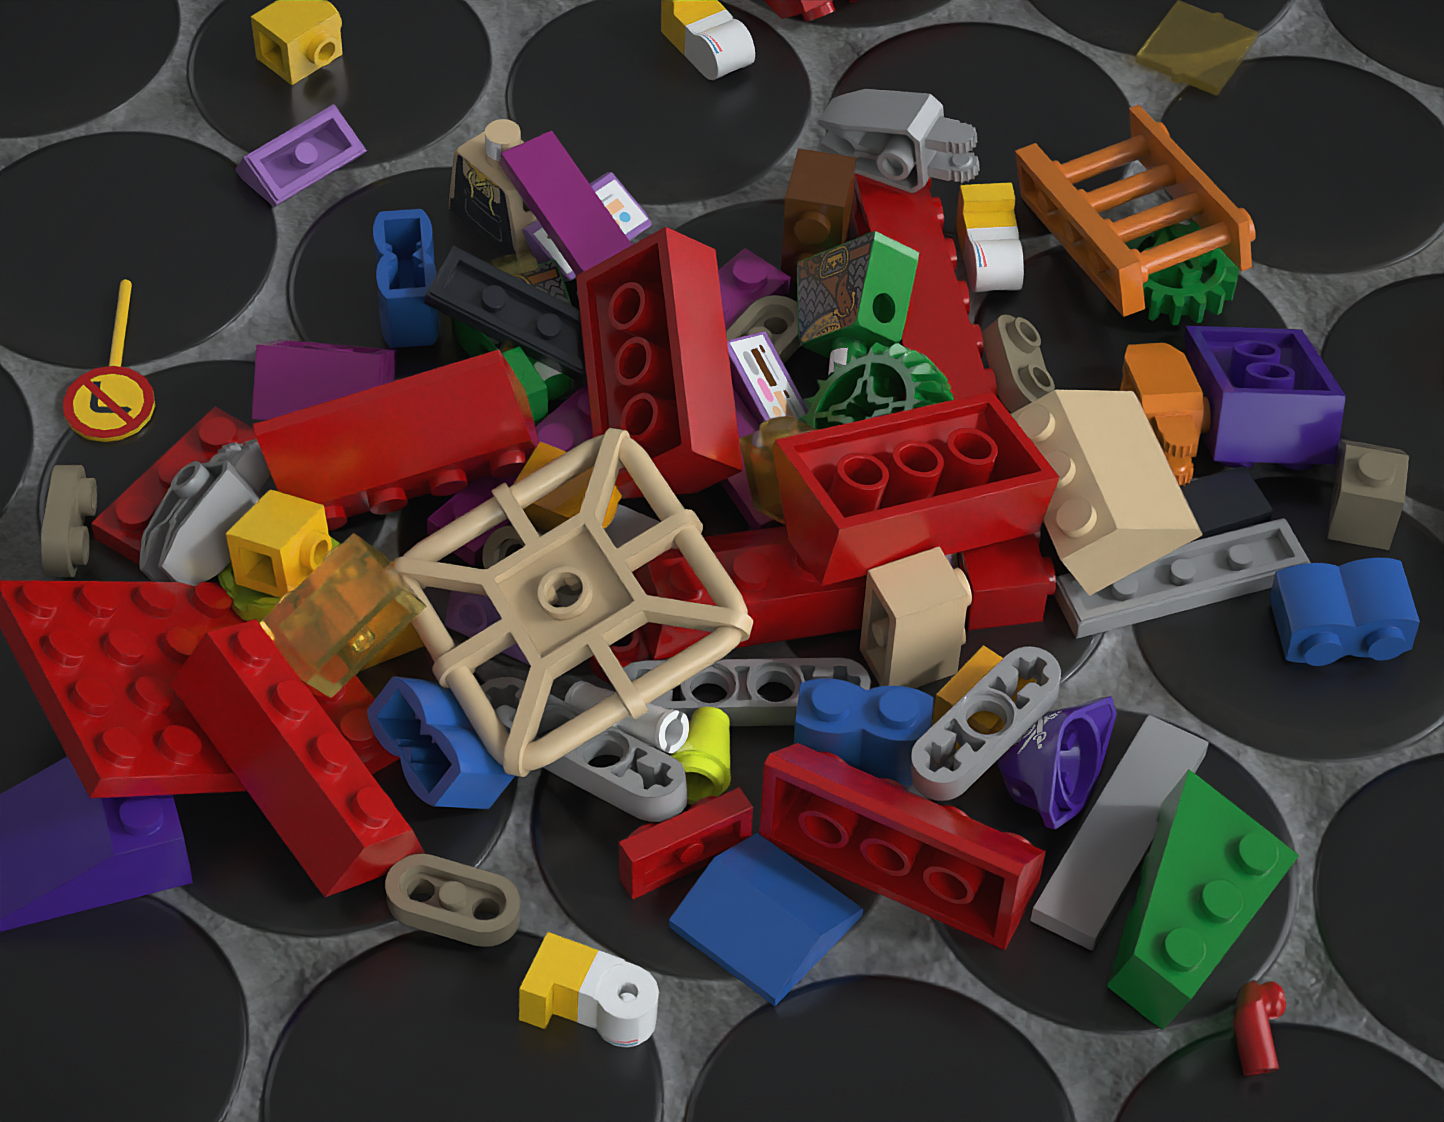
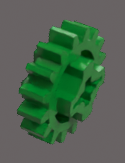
[1125,220,1239,325]

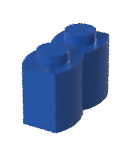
[373,209,440,348]
[1269,558,1420,666]
[367,676,515,809]
[793,679,933,786]

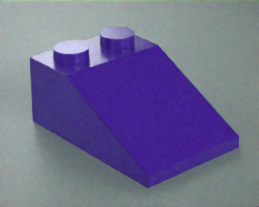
[1184,326,1346,470]
[0,756,193,932]

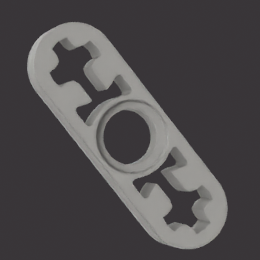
[910,647,1061,801]

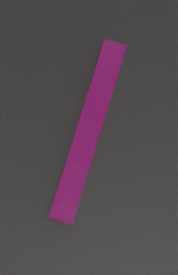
[499,130,785,530]

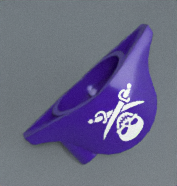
[997,696,1117,829]

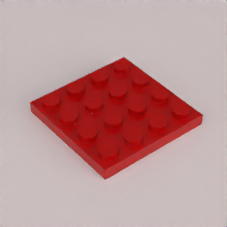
[0,580,247,798]

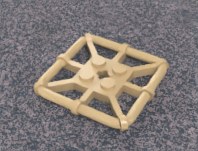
[389,428,753,777]

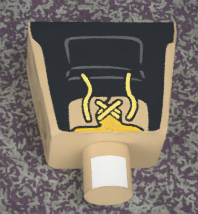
[449,119,536,267]

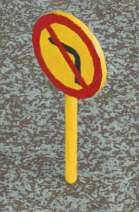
[63,279,155,442]

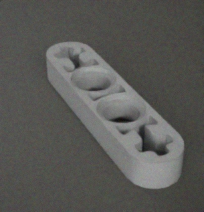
[614,658,871,726]
[480,677,688,822]

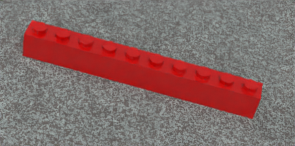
[851,173,1056,631]

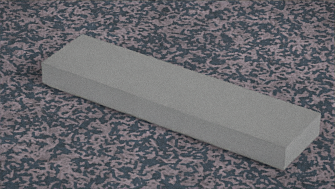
[1054,518,1311,639]
[1031,714,1209,951]

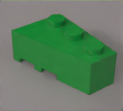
[1107,769,1299,1030]

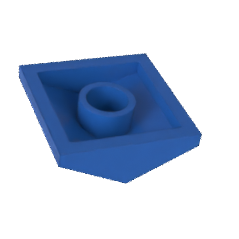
[669,833,863,1006]

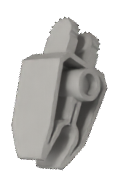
[818,89,980,193]
[140,439,270,586]

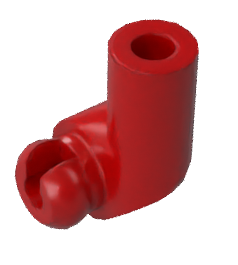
[1233,980,1286,1076]

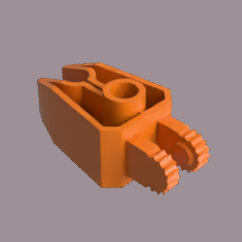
[1120,343,1211,486]

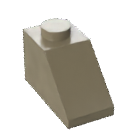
[1327,439,1409,550]

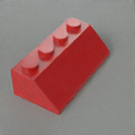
[576,227,743,499]
[253,349,539,531]
[772,391,1060,586]
[632,526,867,661]
[170,619,425,897]
[759,743,1046,950]

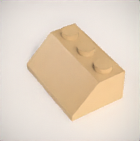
[1011,390,1202,596]

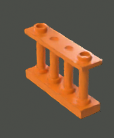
[1015,104,1256,317]

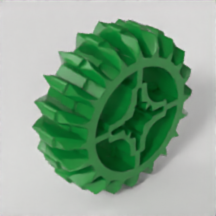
[795,342,954,433]

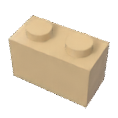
[860,547,972,689]

